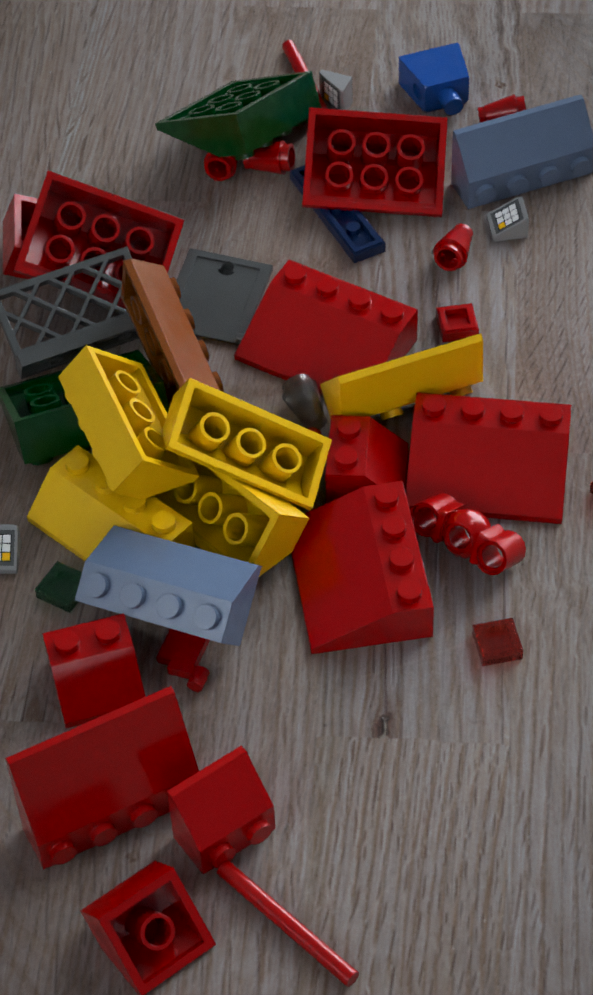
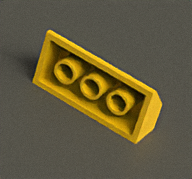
[320,333,483,420]
[58,345,199,500]
[163,378,332,510]
[27,445,195,561]
[154,460,309,577]

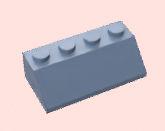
[451,94,593,209]
[75,526,262,646]

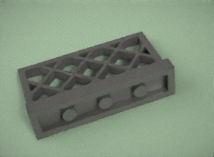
[0,246,139,379]

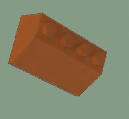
[121,258,224,407]

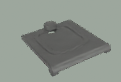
[177,248,273,345]

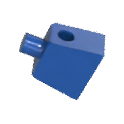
[399,42,469,115]

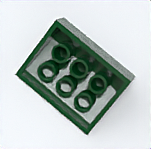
[155,71,321,160]
[0,349,169,465]

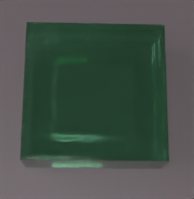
[35,561,82,613]

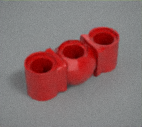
[410,493,526,575]

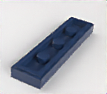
[290,165,385,263]

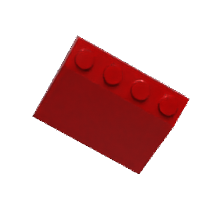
[302,107,448,217]
[13,170,185,310]
[234,260,418,396]
[406,392,571,524]
[291,481,434,655]
[5,686,199,870]

